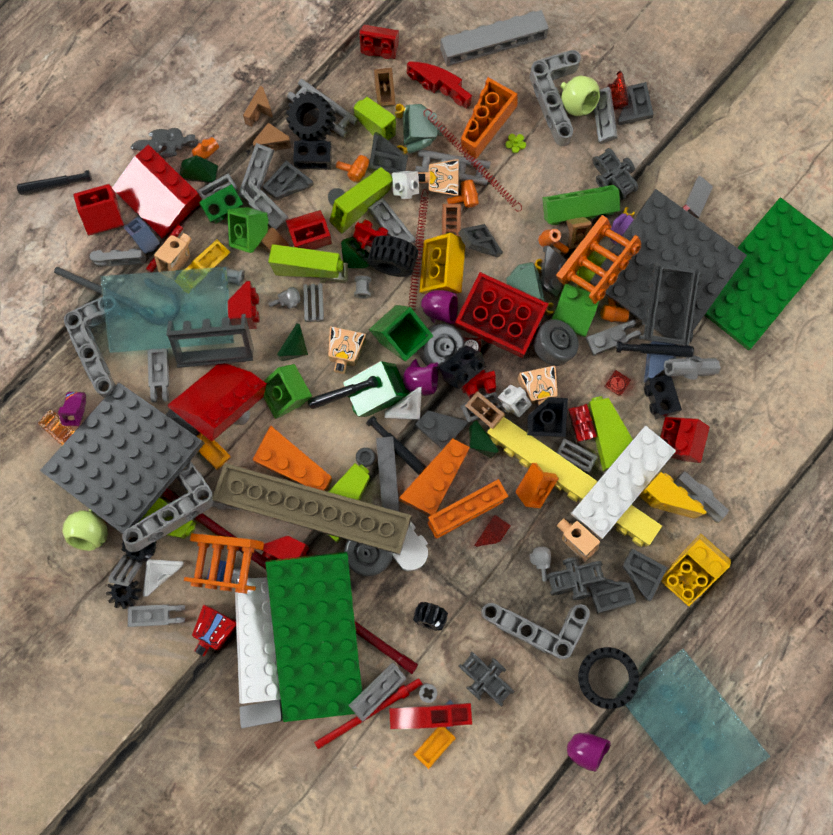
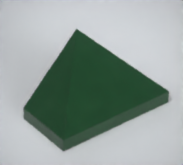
[179,155,218,183]
[341,237,371,268]
[277,323,308,361]
[469,420,499,459]

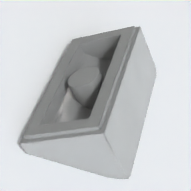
[685,176,713,218]
[239,699,283,729]

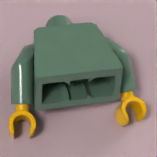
[395,104,445,154]
[506,259,554,316]

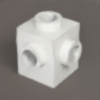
[392,171,419,199]
[497,384,532,417]

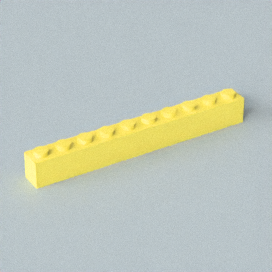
[487,417,662,547]

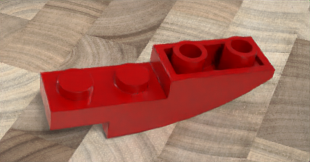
[407,61,472,109]
[389,703,472,729]

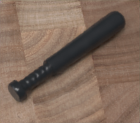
[17,170,92,195]
[616,341,694,357]
[308,376,378,409]
[366,416,426,475]

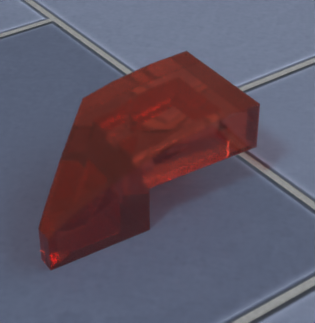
[607,70,628,111]
[474,514,511,547]

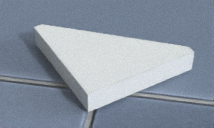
[385,387,421,420]
[143,559,185,597]

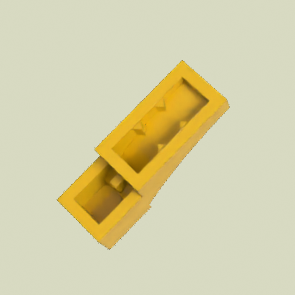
[175,239,230,294]

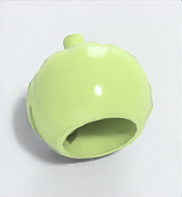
[560,75,600,117]
[62,509,108,551]

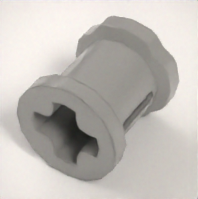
[222,266,245,286]
[354,275,371,299]
[419,683,437,703]

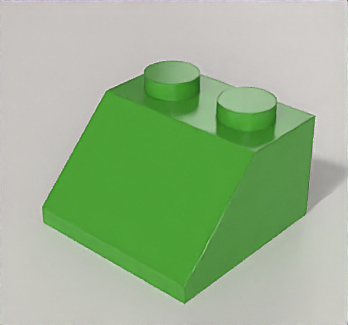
[227,207,269,253]
[552,283,599,337]
[264,364,312,419]

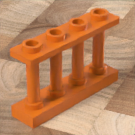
[556,215,641,304]
[427,479,509,539]
[184,533,264,594]

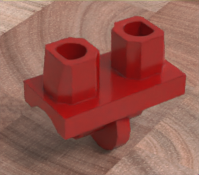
[353,219,388,250]
[462,369,496,399]
[568,404,597,442]

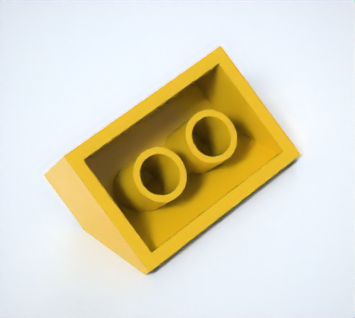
[419,233,465,294]

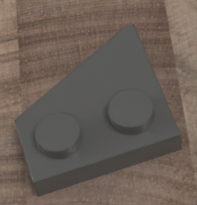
[618,82,654,125]
[369,132,408,173]
[262,160,314,200]
[458,224,503,257]
[540,245,567,297]
[415,411,468,450]
[622,549,668,601]
[588,579,636,614]

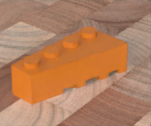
[461,77,518,159]
[252,425,333,491]
[399,438,470,516]

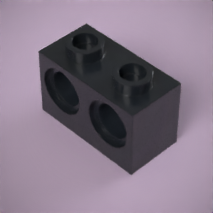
[293,139,332,170]
[439,345,487,389]
[644,375,682,420]

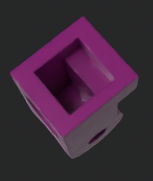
[58,391,86,426]

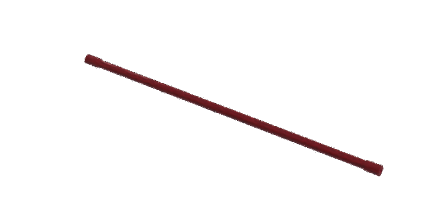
[161,488,419,674]

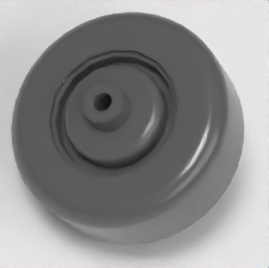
[533,319,579,366]
[418,324,465,370]
[344,540,393,576]

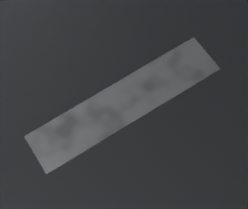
[376,436,400,512]

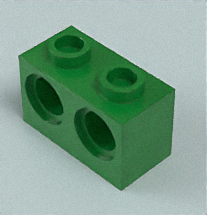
[199,184,243,224]

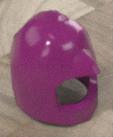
[421,290,458,324]
[402,359,438,396]
[567,732,611,772]

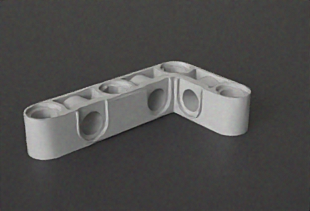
[529,50,581,146]
[64,295,121,398]
[122,461,213,552]
[481,603,590,659]

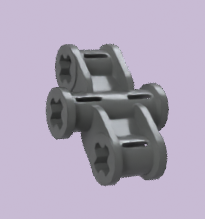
[592,148,638,200]
[546,557,607,600]
[458,651,515,707]

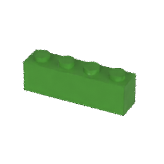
[542,185,620,225]

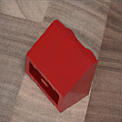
[359,25,399,59]
[73,184,124,236]
[286,210,332,250]
[228,281,260,329]
[660,417,710,463]
[261,536,309,560]

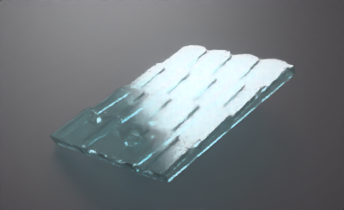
[100,267,234,353]
[626,648,771,805]

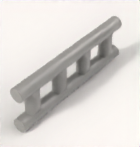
[287,79,358,138]
[415,150,491,185]

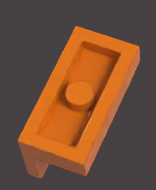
[516,463,559,508]

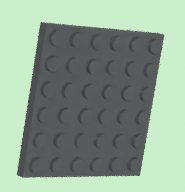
[589,189,747,340]
[40,382,204,534]

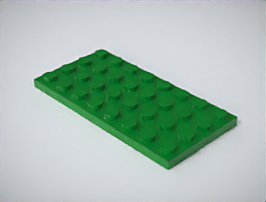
[704,197,833,351]
[266,552,362,722]

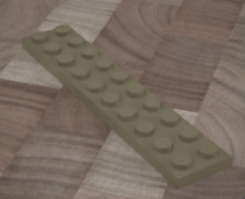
[213,463,412,555]

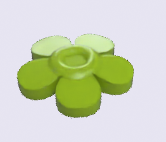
[505,134,526,153]

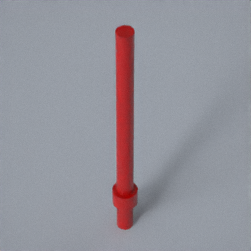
[314,678,423,749]

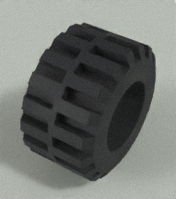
[286,92,336,141]
[367,236,419,277]

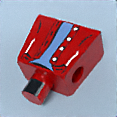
[192,605,237,657]

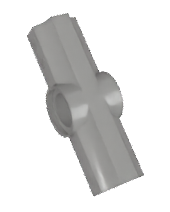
[664,355,721,380]
[673,471,729,523]

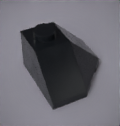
[527,397,568,437]

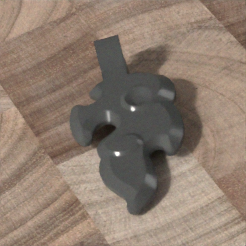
[131,128,198,157]

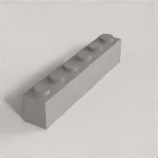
[440,10,549,67]

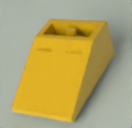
[639,472,707,519]
[661,533,731,606]

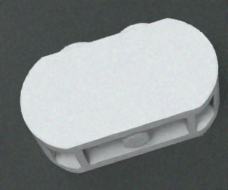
[392,521,428,571]

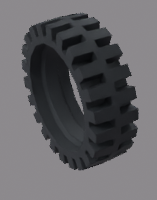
[578,647,639,709]

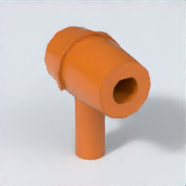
[192,137,219,159]
[336,155,370,183]
[447,180,479,208]
[538,229,569,254]
[600,297,629,322]

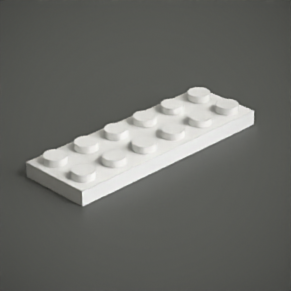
[571,425,676,540]
[235,577,281,704]

